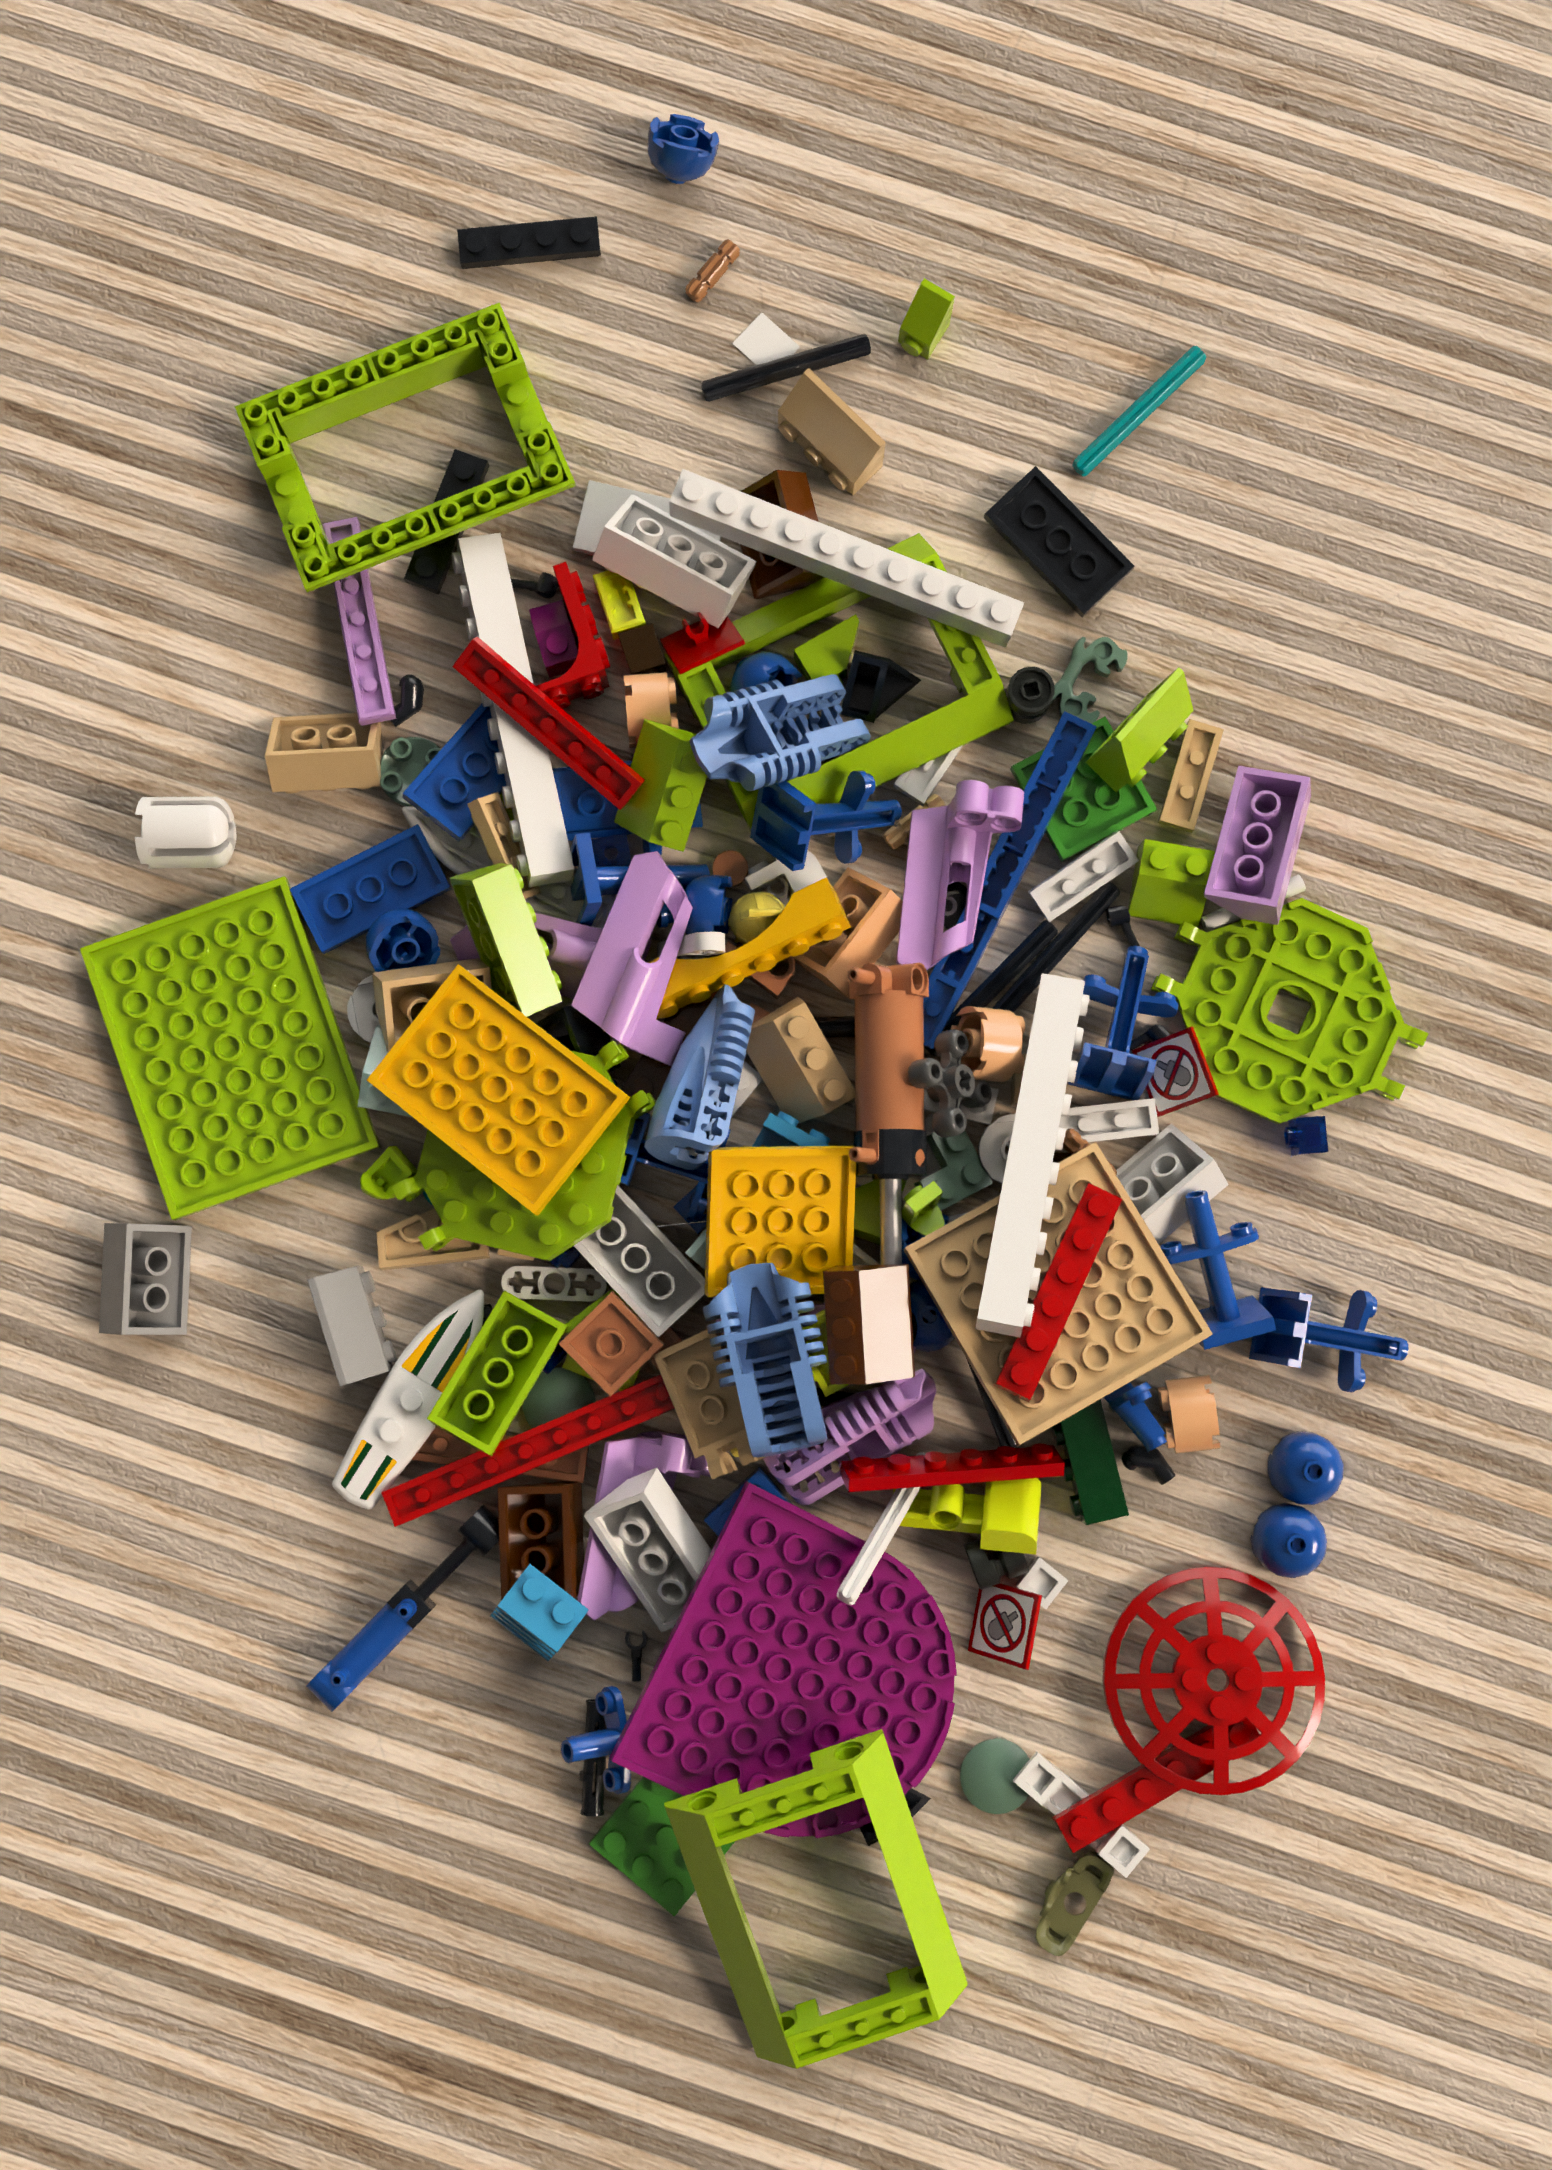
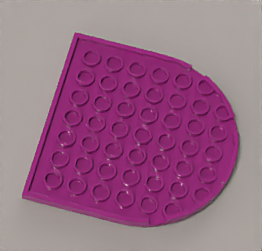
[609,1481,957,1838]

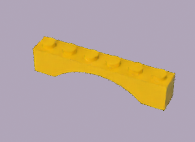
[648,877,851,1020]

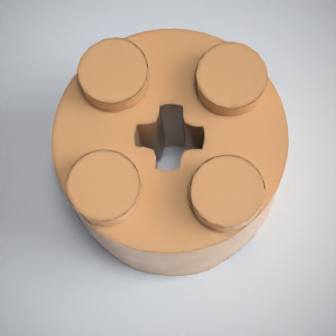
[624,672,679,748]
[950,1006,1025,1082]
[1158,1375,1220,1454]

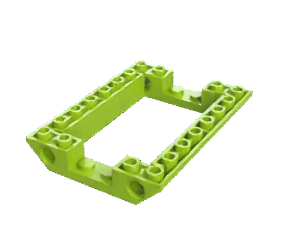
[235,302,576,593]
[664,533,1014,844]
[664,1729,968,2069]

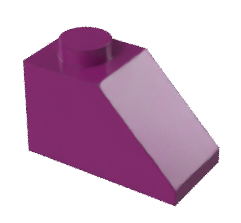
[529,600,578,678]

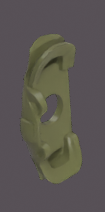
[1035,1851,1114,1956]

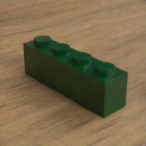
[1052,1399,1129,1525]

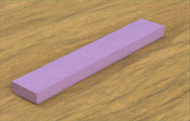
[322,517,396,726]

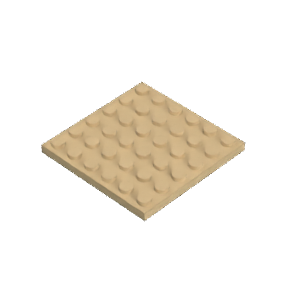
[904,1142,1213,1446]

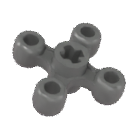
[908,1029,992,1138]

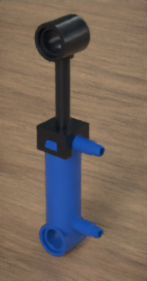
[306,1505,499,1712]

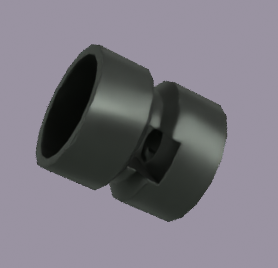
[1005,667,1055,724]
[964,1538,1029,1590]

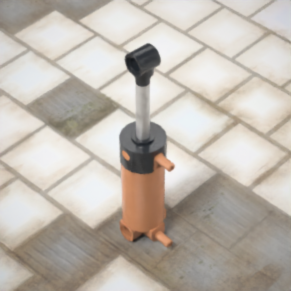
[848,962,929,1342]

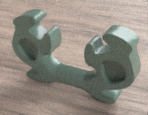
[1051,637,1128,724]

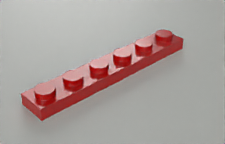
[452,637,645,810]
[994,1183,1122,1402]
[840,1443,1065,1492]
[1052,1718,1260,1853]

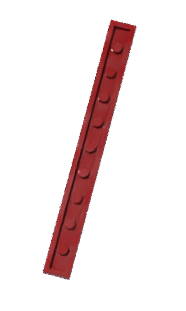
[381,1374,675,1527]

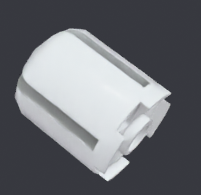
[135,797,237,869]

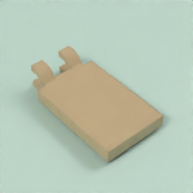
[653,1330,768,1480]

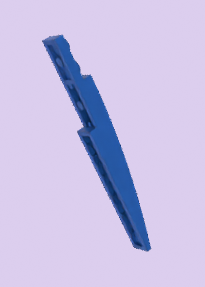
[923,711,1097,1051]

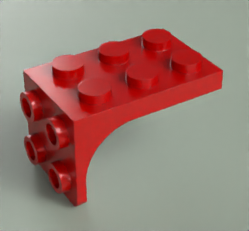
[536,562,610,709]

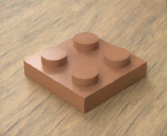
[559,1291,664,1397]

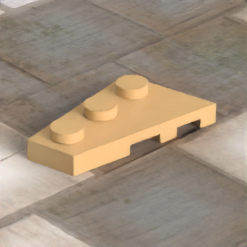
[376,1208,490,1271]

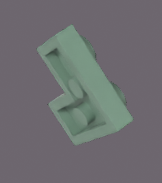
[914,1130,993,1211]

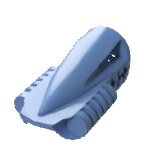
[689,674,871,791]
[644,984,755,1170]
[703,1263,828,1458]

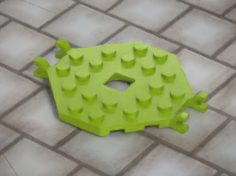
[1150,898,1429,1124]
[391,1041,656,1261]

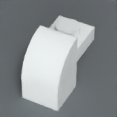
[745,850,828,895]

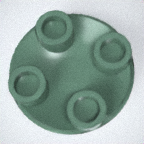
[380,737,441,806]
[523,1367,596,1428]
[960,1737,1030,1814]

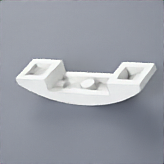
[1013,1751,1150,1878]

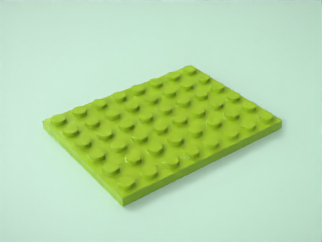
[80,876,380,1220]

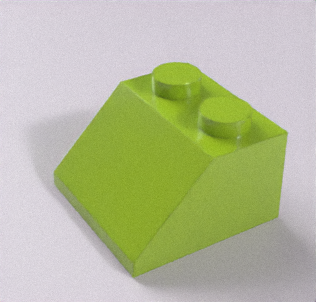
[1128,839,1215,928]

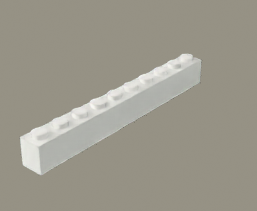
[669,469,1024,648]
[452,533,574,888]
[975,973,1090,1338]

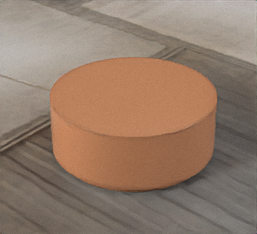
[713,850,748,888]

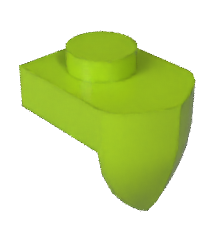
[360,1146,417,1200]
[902,1181,945,1236]

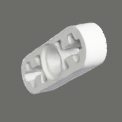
[657,932,725,959]
[501,1266,608,1302]

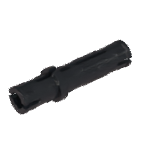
[579,1699,607,1817]

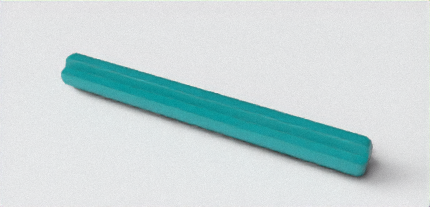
[1072,346,1207,477]

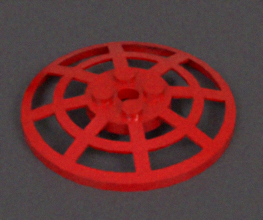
[1102,1567,1325,1795]

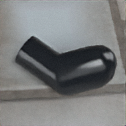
[391,674,424,727]
[1121,1445,1176,1485]

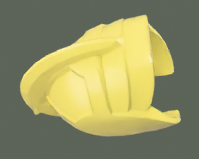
[728,891,785,945]

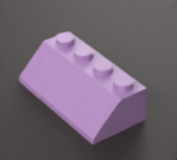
[1204,766,1311,925]

